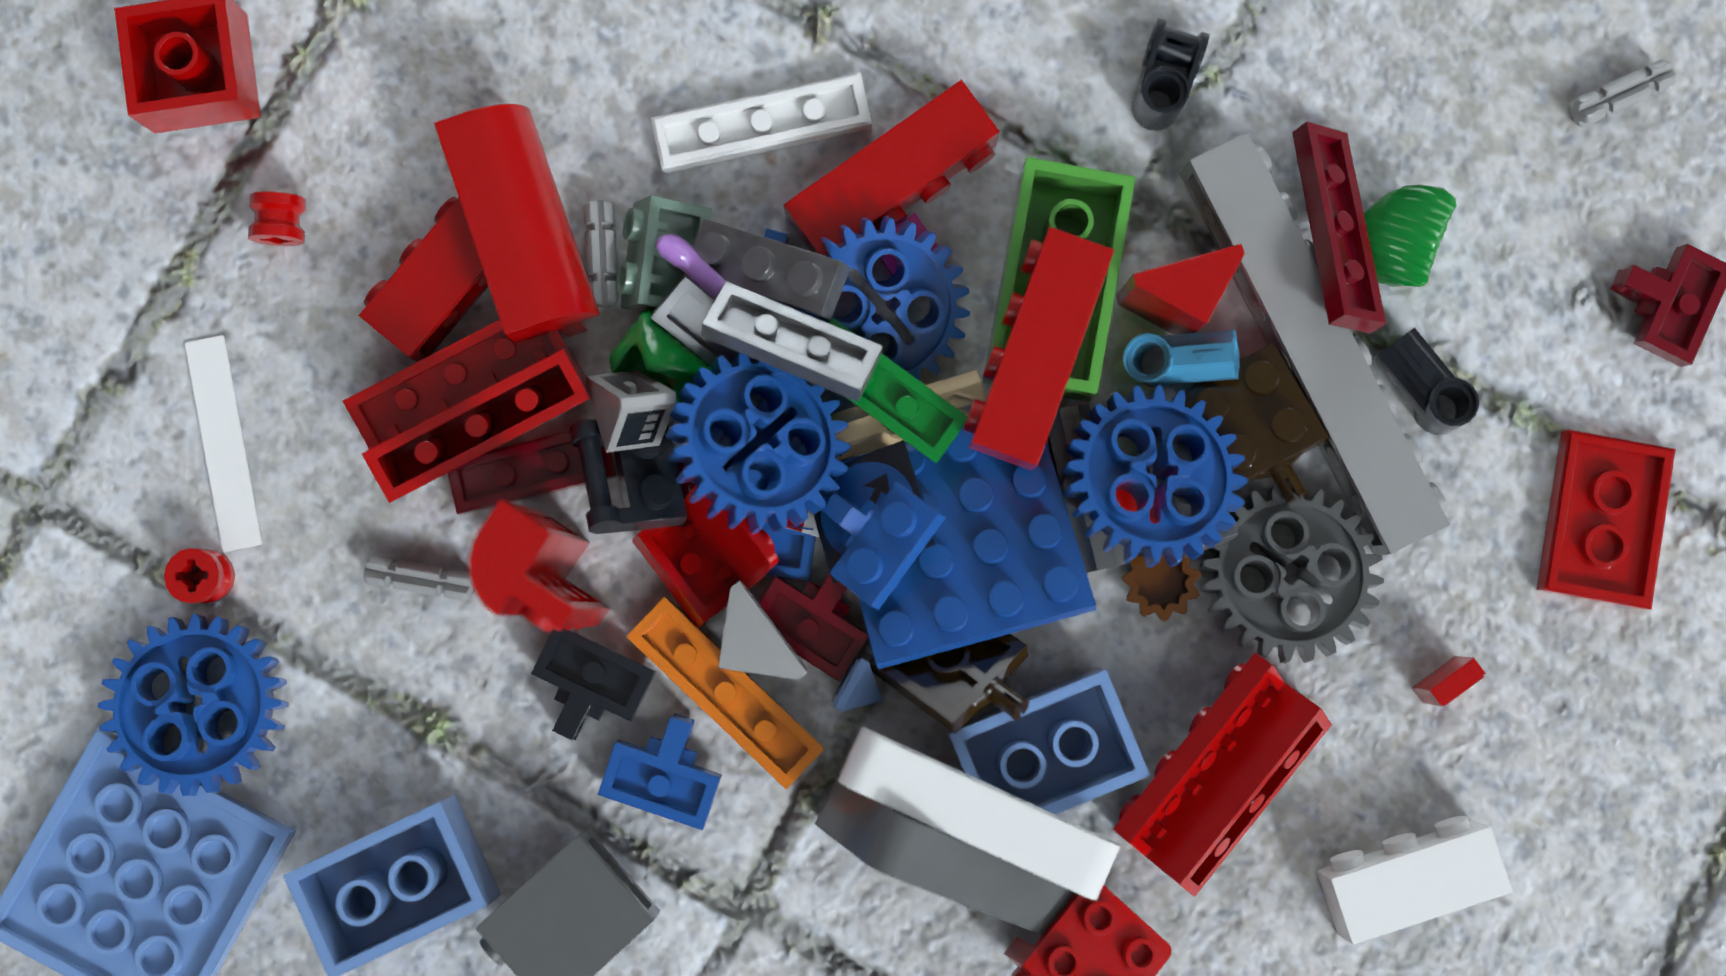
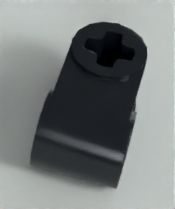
[1132,18,1210,131]

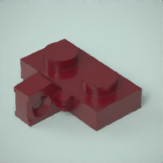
[1610,244,1726,367]
[759,574,869,682]

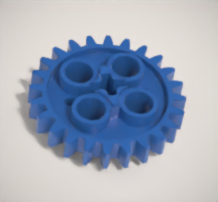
[806,216,970,382]
[666,352,850,534]
[1062,385,1247,568]
[98,614,289,796]

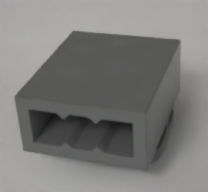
[475,828,661,976]

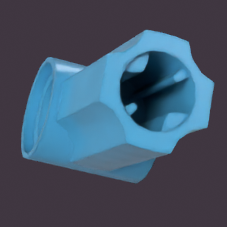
[1123,330,1240,387]

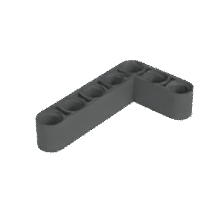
[815,773,1076,935]

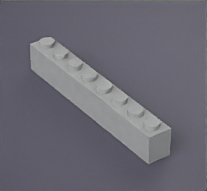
[1180,132,1450,555]

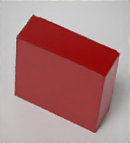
[1412,656,1486,707]

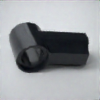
[1373,327,1479,435]

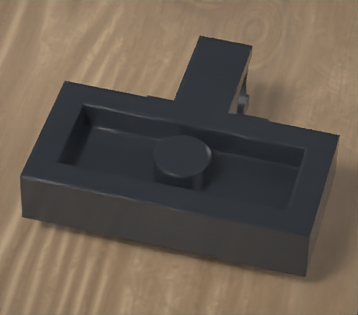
[531,629,657,740]

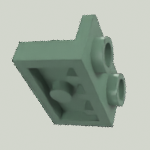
[616,195,712,310]

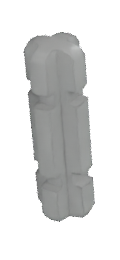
[1569,59,1677,127]
[584,200,619,308]
[364,555,473,601]

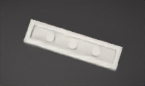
[651,72,872,174]

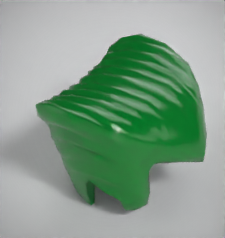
[1364,184,1457,287]
[609,308,712,403]

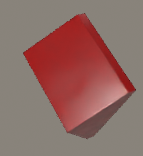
[1116,243,1245,335]

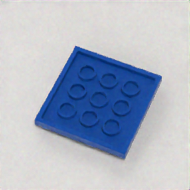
[841,429,1096,669]

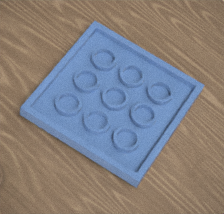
[0,730,296,976]

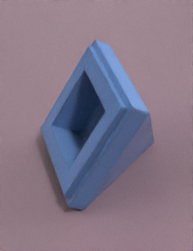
[832,655,883,712]

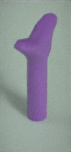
[655,234,726,300]

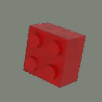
[114,0,261,134]

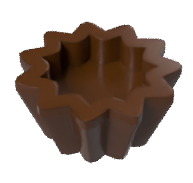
[1121,553,1201,622]

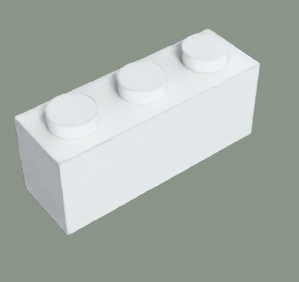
[1316,816,1513,945]

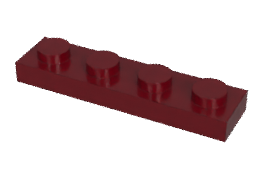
[1292,121,1386,334]

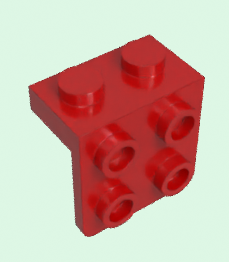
[632,485,778,628]
[1004,884,1172,976]

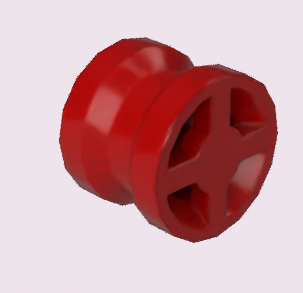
[248,191,306,246]
[164,548,235,604]

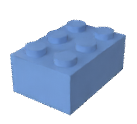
[946,667,1150,814]
[283,794,501,976]

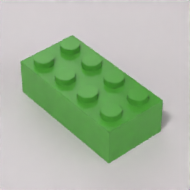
[982,157,1136,402]

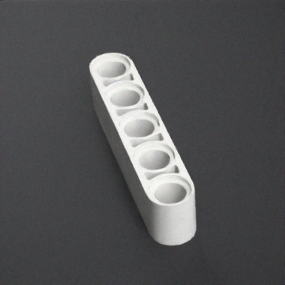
[838,727,1120,900]

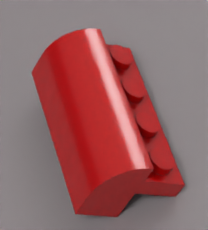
[434,104,600,344]
[342,319,591,503]
[469,499,611,632]
[1112,653,1332,897]

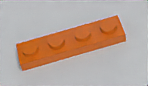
[626,596,825,790]

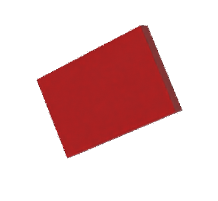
[1536,429,1676,610]

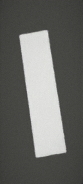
[185,335,262,552]

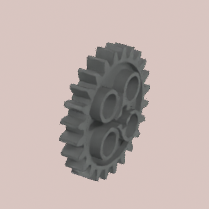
[1199,485,1384,664]

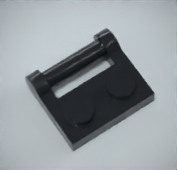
[569,419,688,534]

